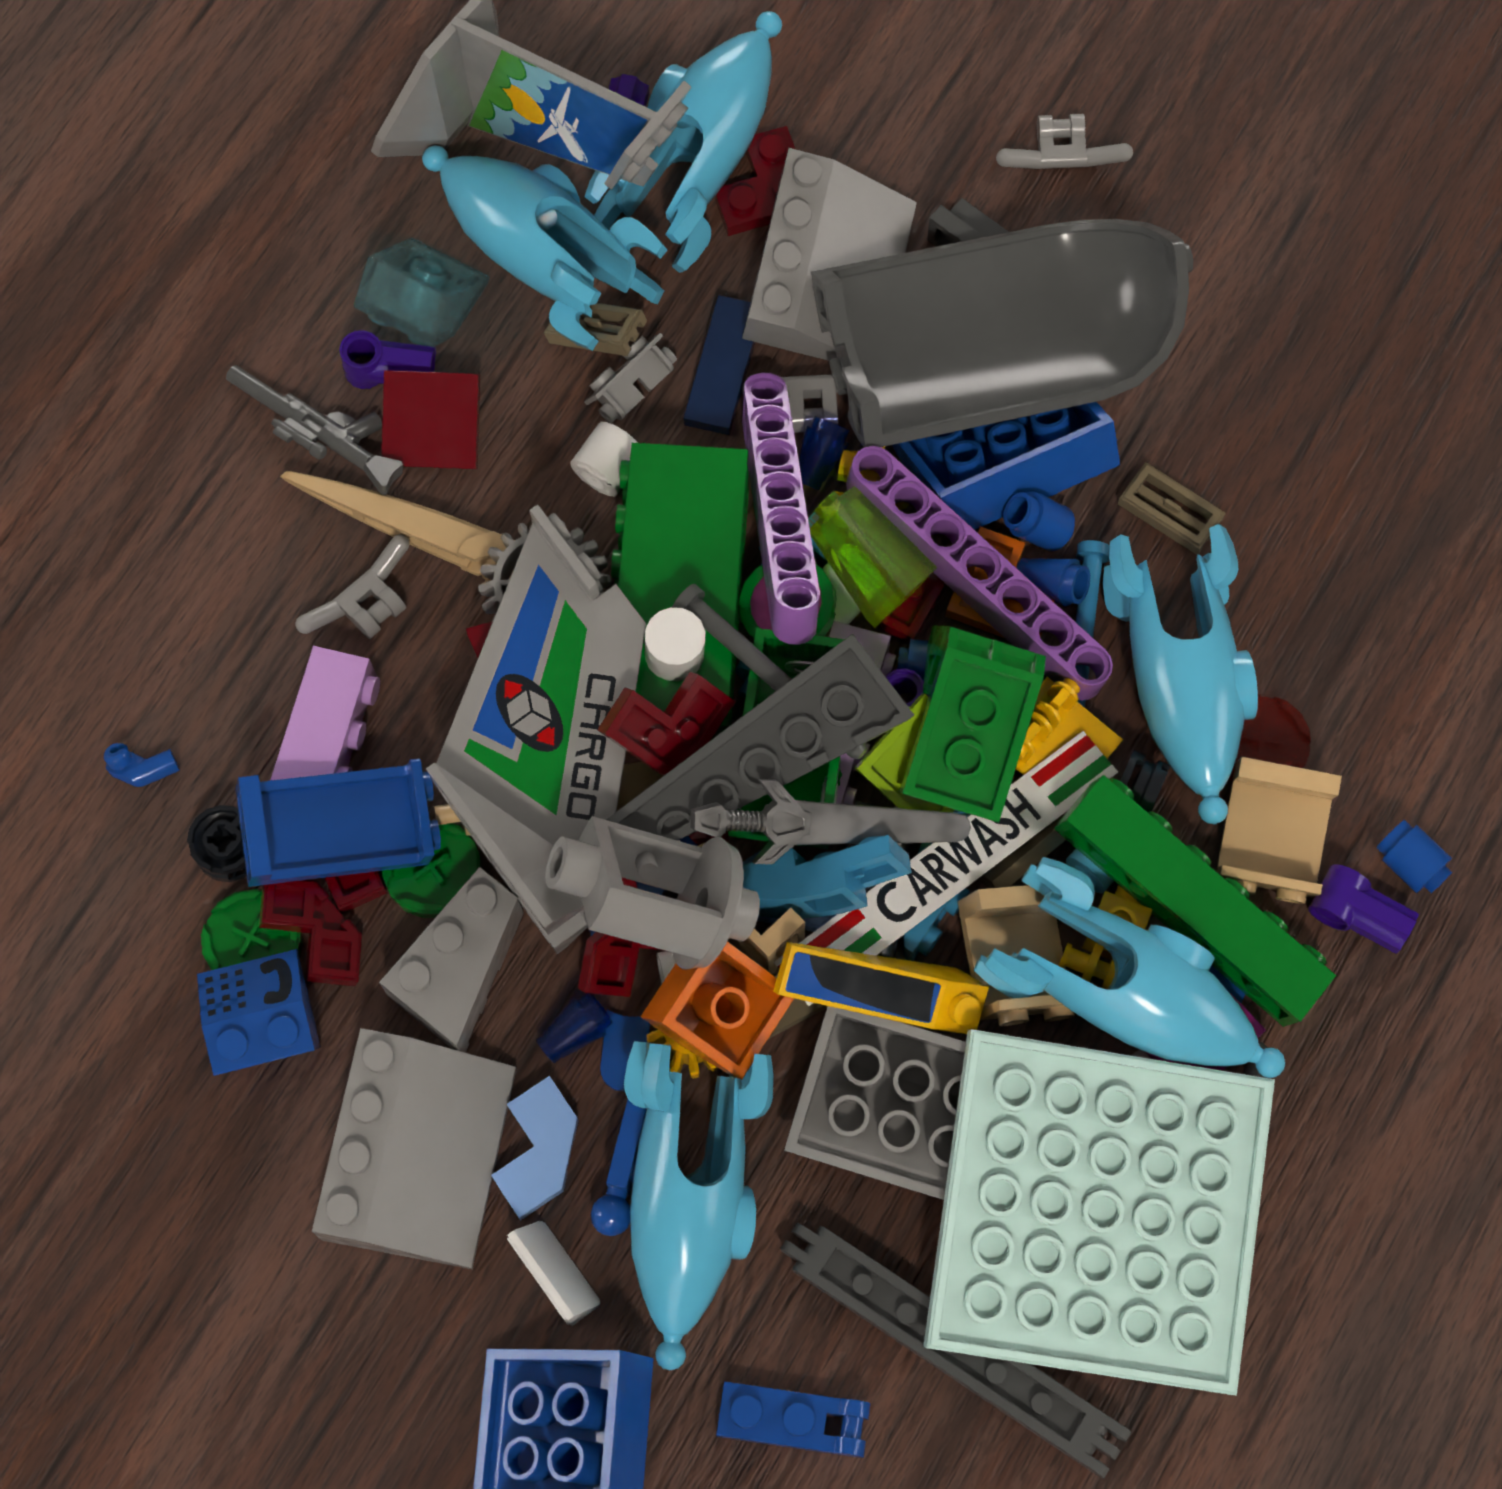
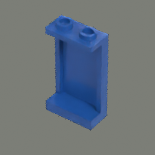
[235,758,441,887]

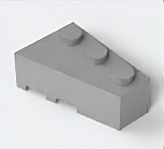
[379,867,523,1053]

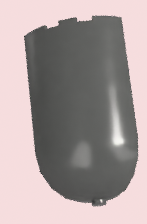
[811,219,1193,447]

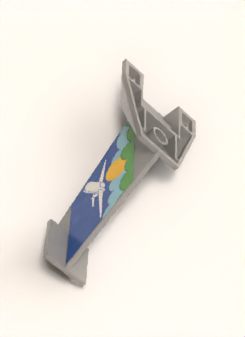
[371,0,691,190]

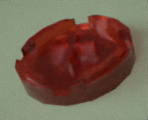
[1229,694,1311,781]

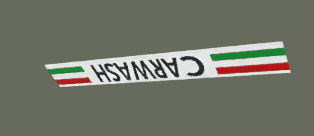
[774,731,1118,1006]

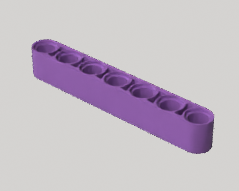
[742,372,820,645]
[846,446,1113,701]

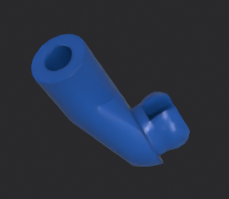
[103,743,180,787]

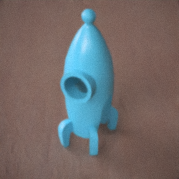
[584,11,782,273]
[422,145,668,351]
[1103,524,1258,824]
[974,857,1285,1078]
[624,1041,774,1370]

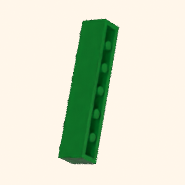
[1053,775,1337,1027]

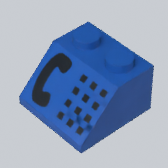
[197,949,321,1076]

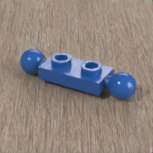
[591,1099,647,1236]

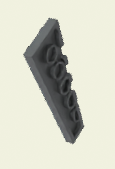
[606,634,914,841]

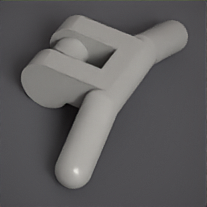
[996,114,1133,169]
[741,374,838,433]
[295,534,410,639]

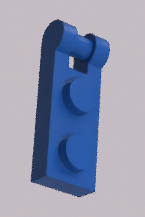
[716,1381,871,1458]

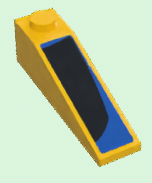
[773,942,989,1034]

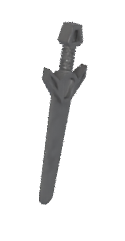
[690,779,971,864]

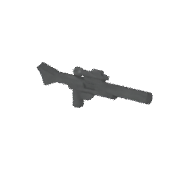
[226,365,403,495]

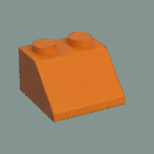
[640,941,794,1080]

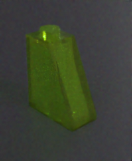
[810,486,938,628]

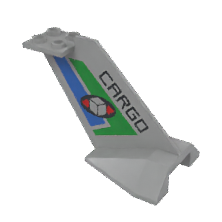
[426,504,646,954]

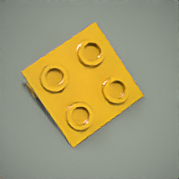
[1016,677,1123,775]

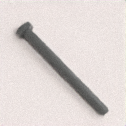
[672,584,867,759]

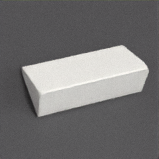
[507,1221,601,1326]

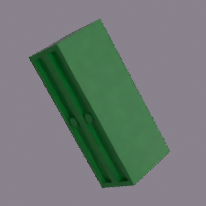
[611,442,749,740]

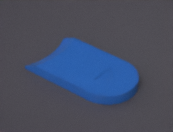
[600,1009,650,1092]

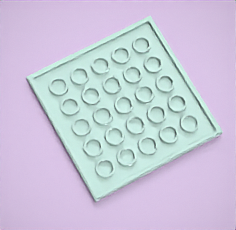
[923,1029,1275,1396]

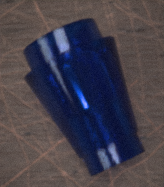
[798,416,850,490]
[536,993,614,1063]

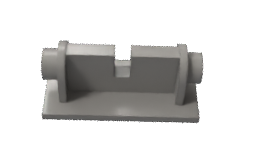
[584,333,677,423]

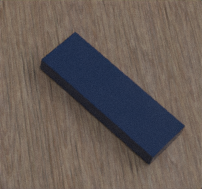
[683,295,755,435]

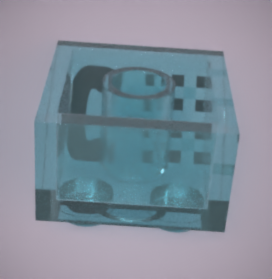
[353,237,490,347]

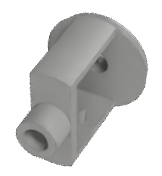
[545,816,760,969]

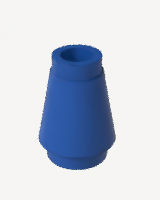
[1016,558,1090,606]

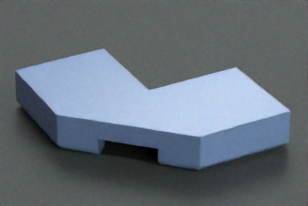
[491,1076,578,1221]

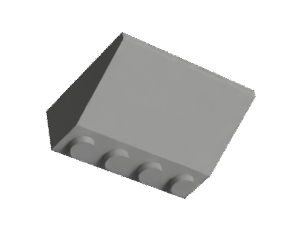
[742,148,917,361]
[784,1006,966,1200]
[312,1028,517,1269]

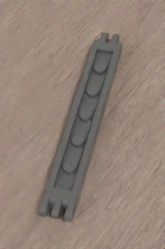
[780,1223,1132,1479]

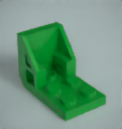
[899,625,1046,823]

